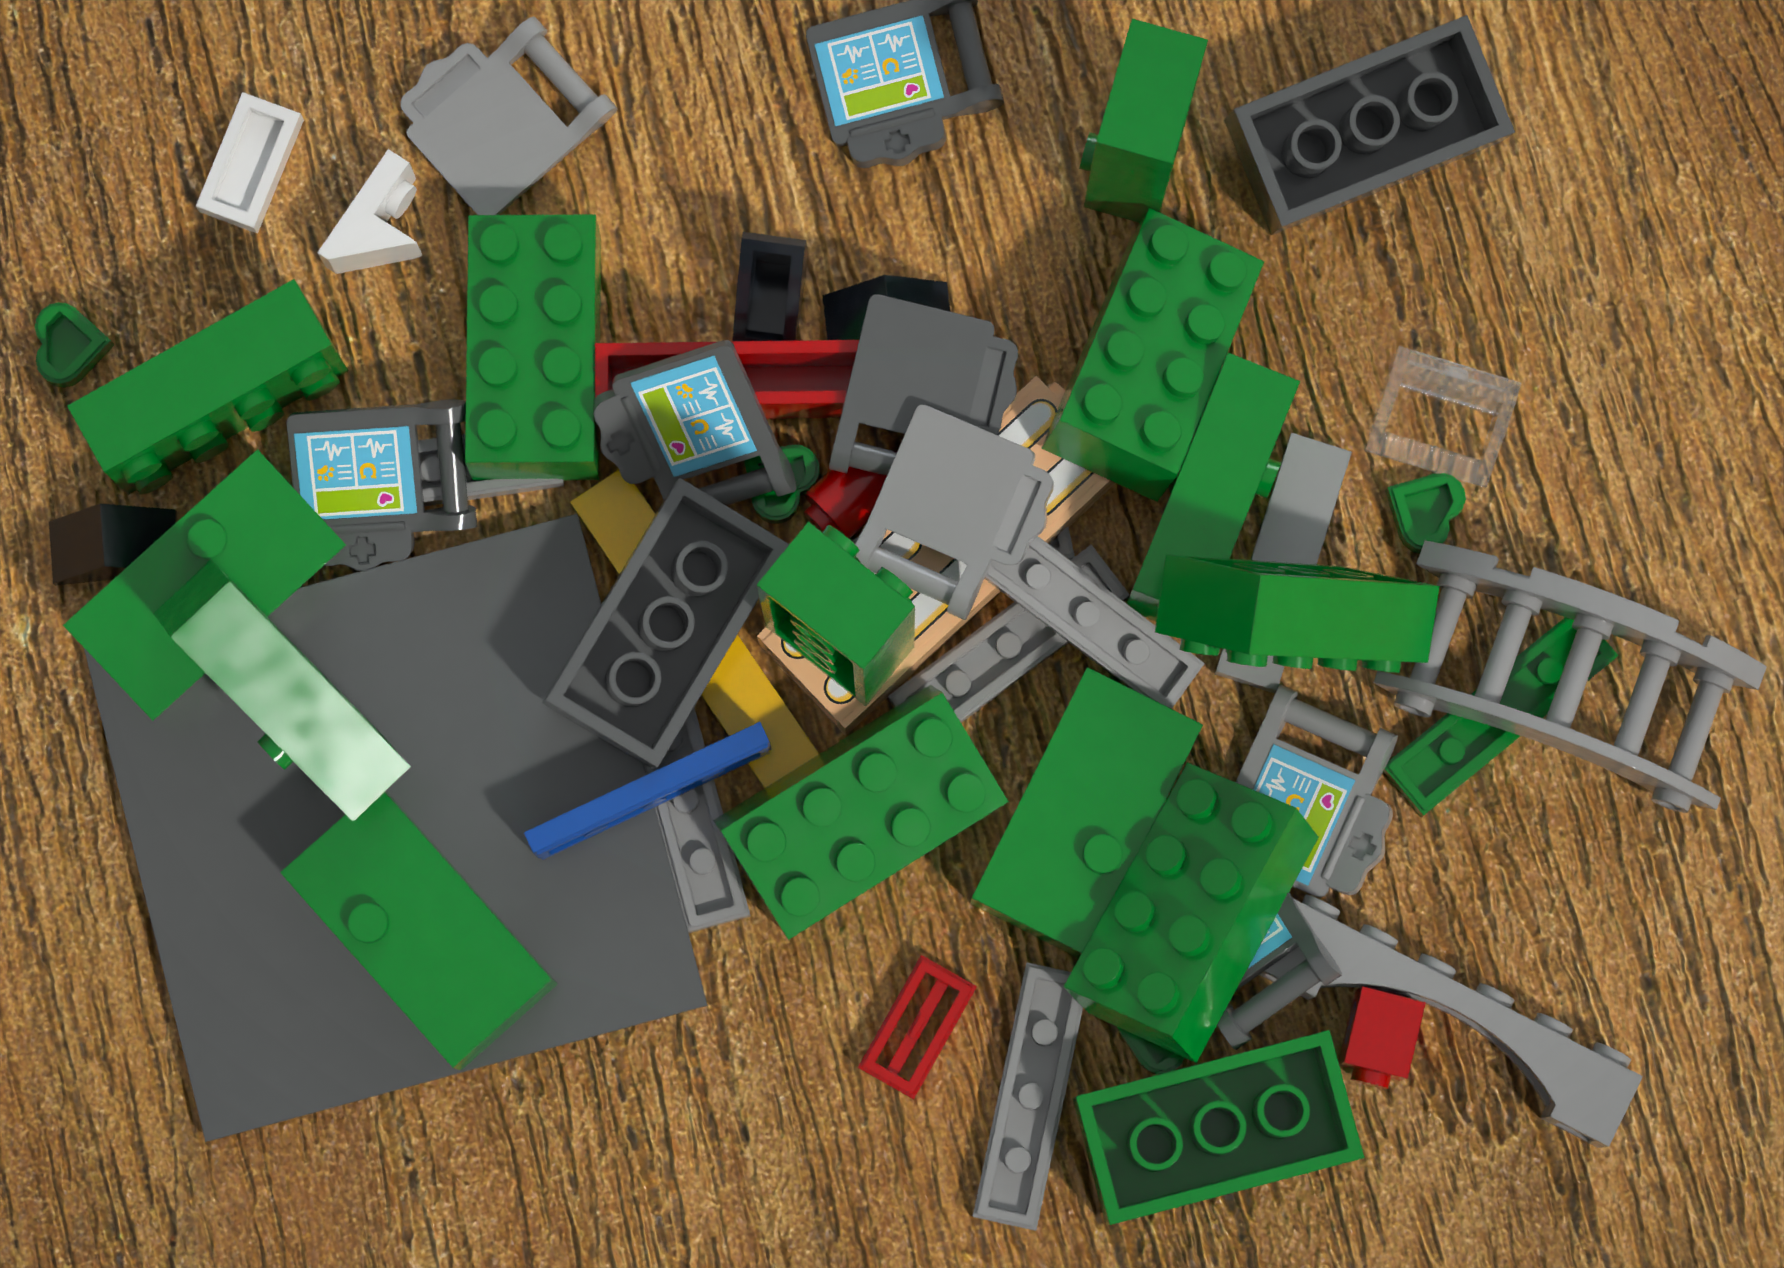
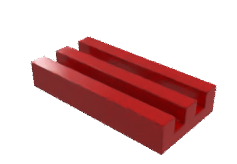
[858,955,977,1100]

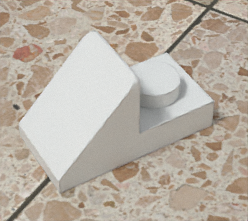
[317,149,422,274]

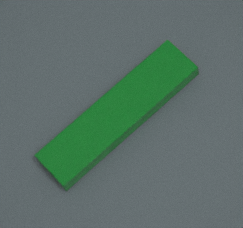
[1383,617,1619,817]

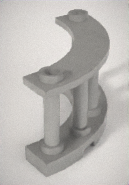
[1373,540,1767,813]

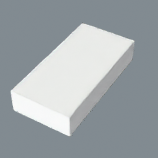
[196,92,304,234]

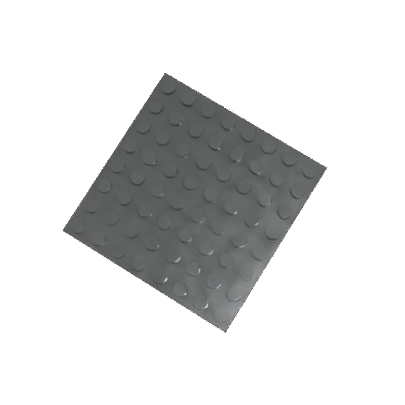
[84,514,708,1142]

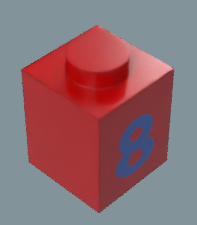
[1338,986,1426,1089]

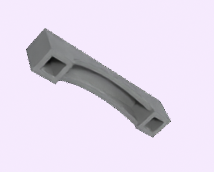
[1260,894,1643,1148]

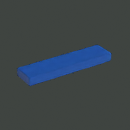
[524,722,772,860]

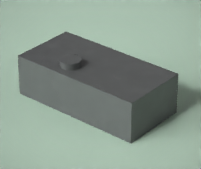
[1224,15,1515,235]
[542,478,789,769]

